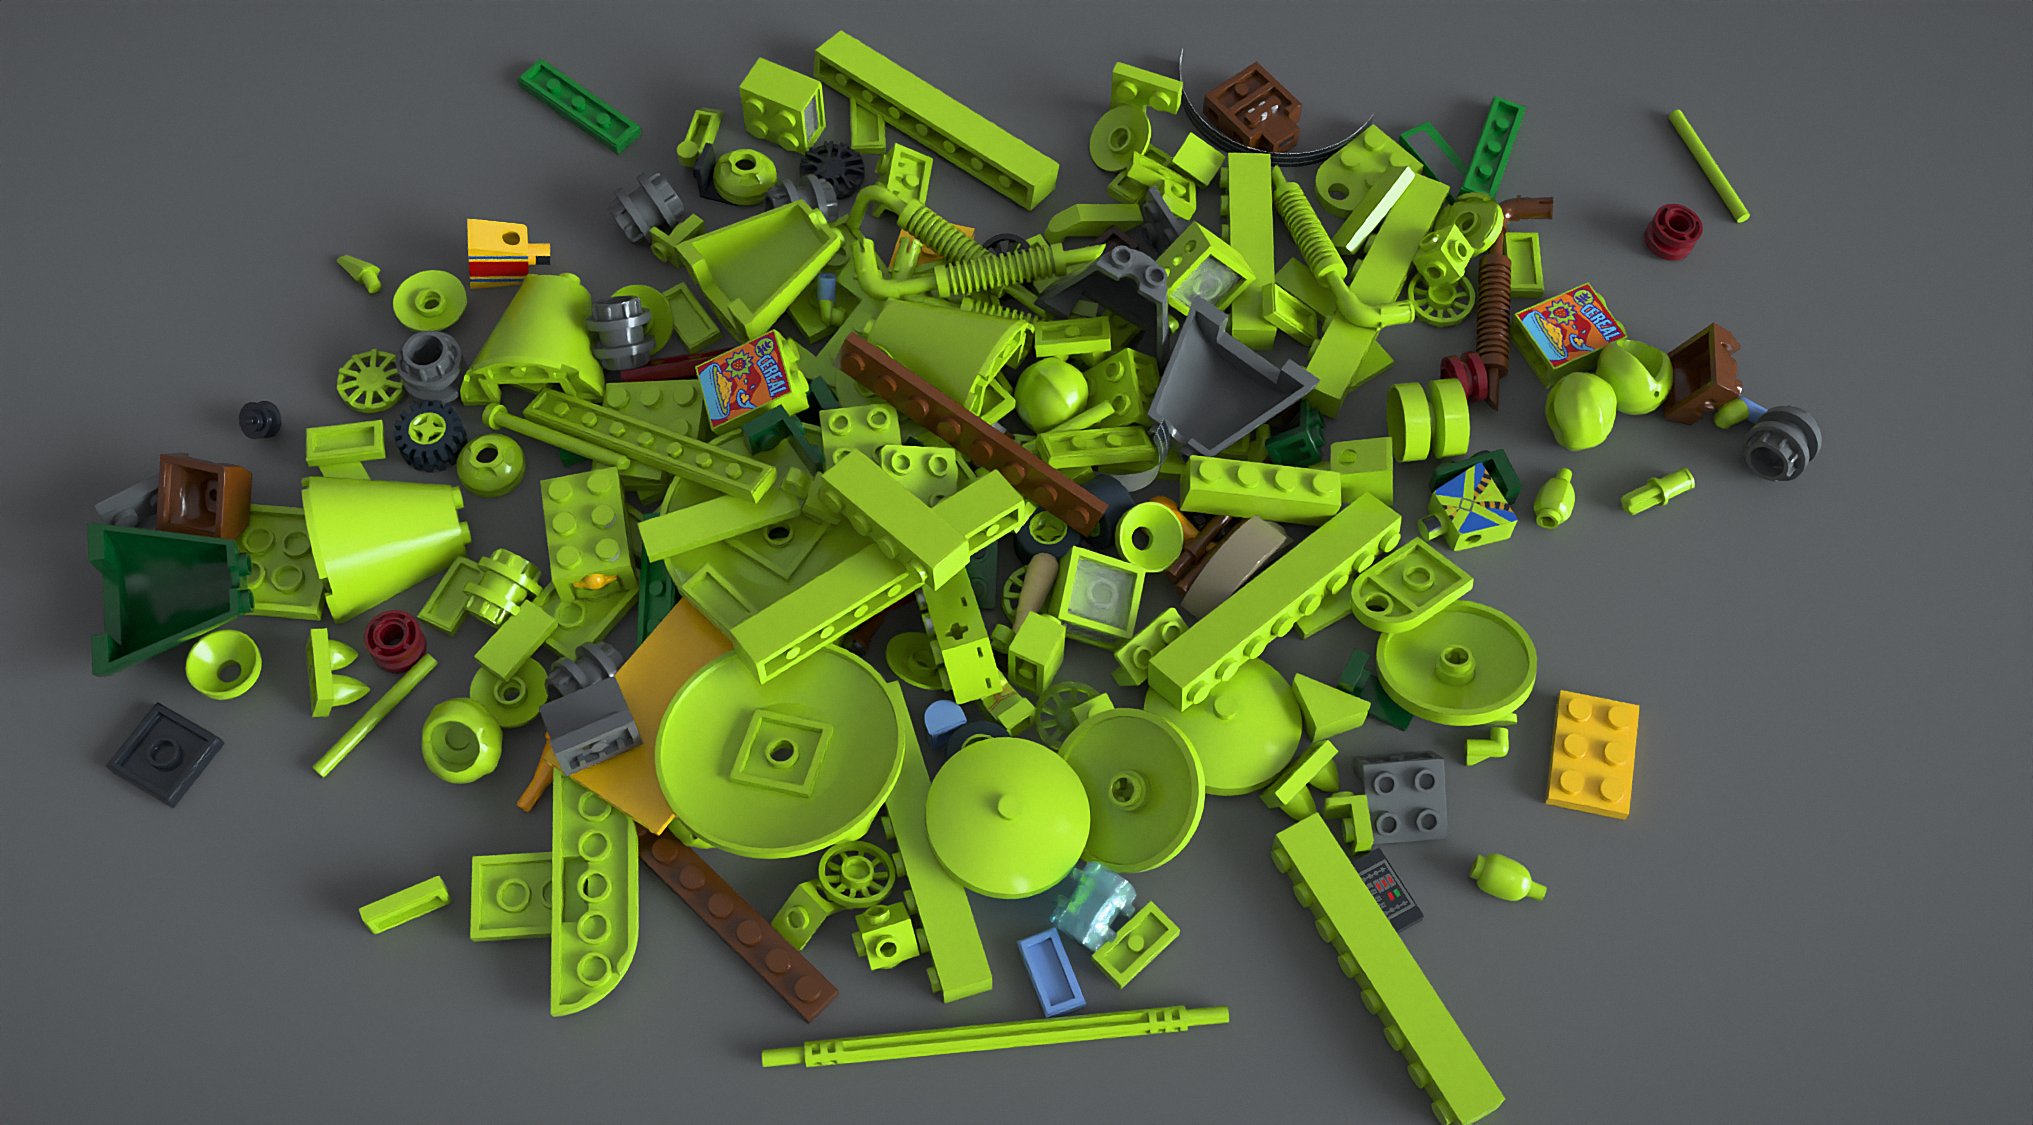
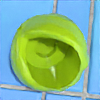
[1595,340,1673,415]
[1014,357,1089,435]
[1545,372,1617,452]
[421,697,503,784]

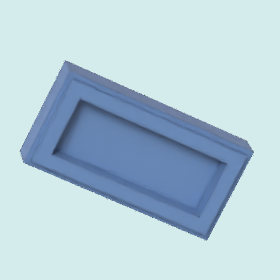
[1016,927,1086,1018]

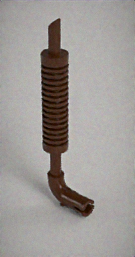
[1476,195,1553,411]

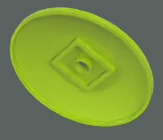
[660,422,874,611]
[655,643,905,859]

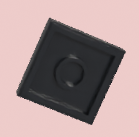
[106,702,225,808]

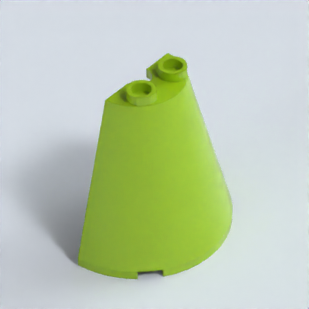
[675,199,846,345]
[460,273,606,406]
[862,297,1035,416]
[301,476,472,624]

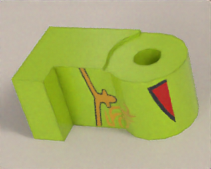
[973,668,1036,738]

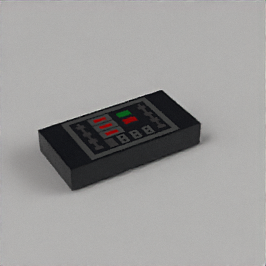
[1351,847,1424,934]

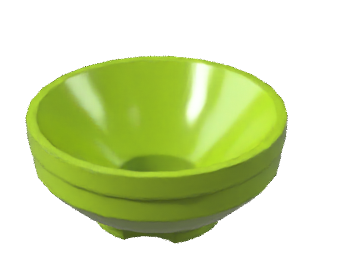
[713,149,777,205]
[457,433,527,498]
[1115,502,1184,573]
[185,629,262,700]

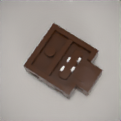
[1202,61,1302,153]

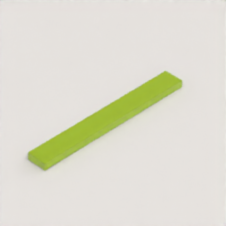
[523,387,779,504]

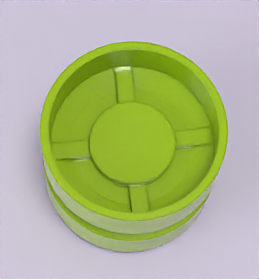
[1386,378,1470,463]

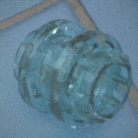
[1050,861,1136,952]

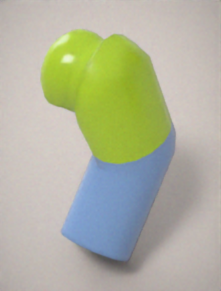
[817,273,847,328]
[1713,397,1767,429]

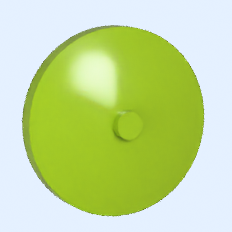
[1376,600,1537,726]
[1143,658,1302,796]
[1057,708,1205,873]
[925,737,1090,899]

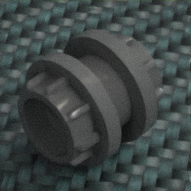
[608,172,685,245]
[764,174,838,224]
[585,295,656,371]
[395,330,468,406]
[1742,405,1822,482]
[544,641,626,701]

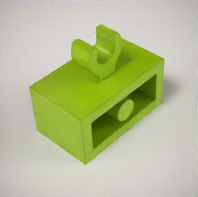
[990,611,1066,698]

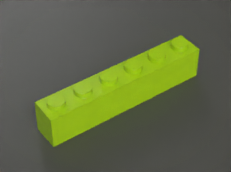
[1219,153,1276,351]

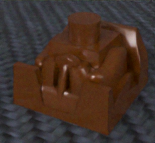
[1664,322,1742,426]
[156,453,252,540]

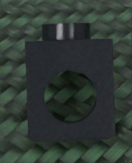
[693,142,738,206]

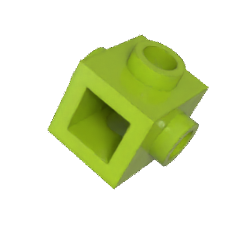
[1412,224,1474,287]
[852,901,920,970]

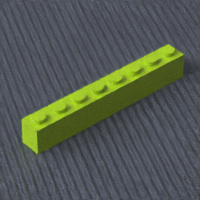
[813,30,1059,211]
[1301,172,1450,419]
[729,469,1025,685]
[1148,491,1402,712]
[880,680,992,1004]
[1271,812,1505,1125]

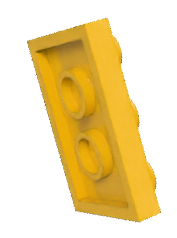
[1545,690,1640,820]

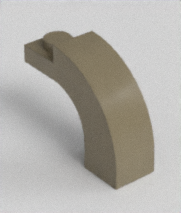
[1180,515,1295,620]

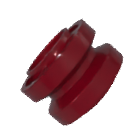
[1644,204,1703,261]
[1440,351,1488,403]
[364,610,427,673]

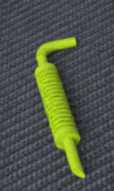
[846,185,1054,321]

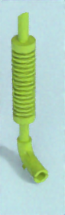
[1271,165,1415,331]
[888,237,1125,361]
[850,238,1106,301]

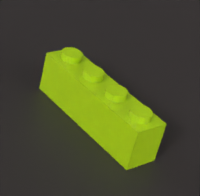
[821,448,970,591]
[1180,455,1341,526]

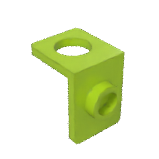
[771,878,847,951]

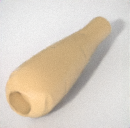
[1012,553,1059,634]

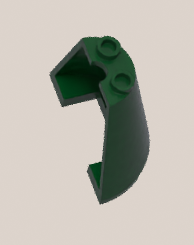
[87,523,255,677]

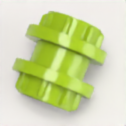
[462,548,543,630]

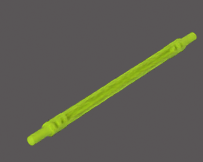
[762,1005,1229,1067]

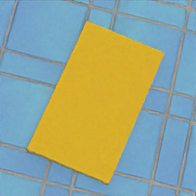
[543,597,734,836]

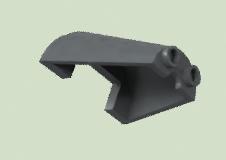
[1034,246,1170,376]
[1147,295,1320,463]

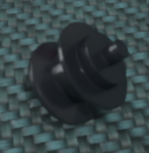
[239,401,281,439]

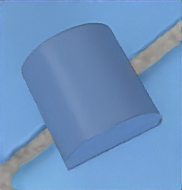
[924,700,967,749]

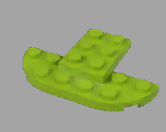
[470,767,639,1017]

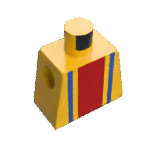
[467,219,550,289]

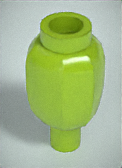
[1533,468,1575,530]
[1469,853,1547,902]

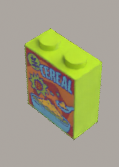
[1509,282,1628,389]
[695,329,809,436]

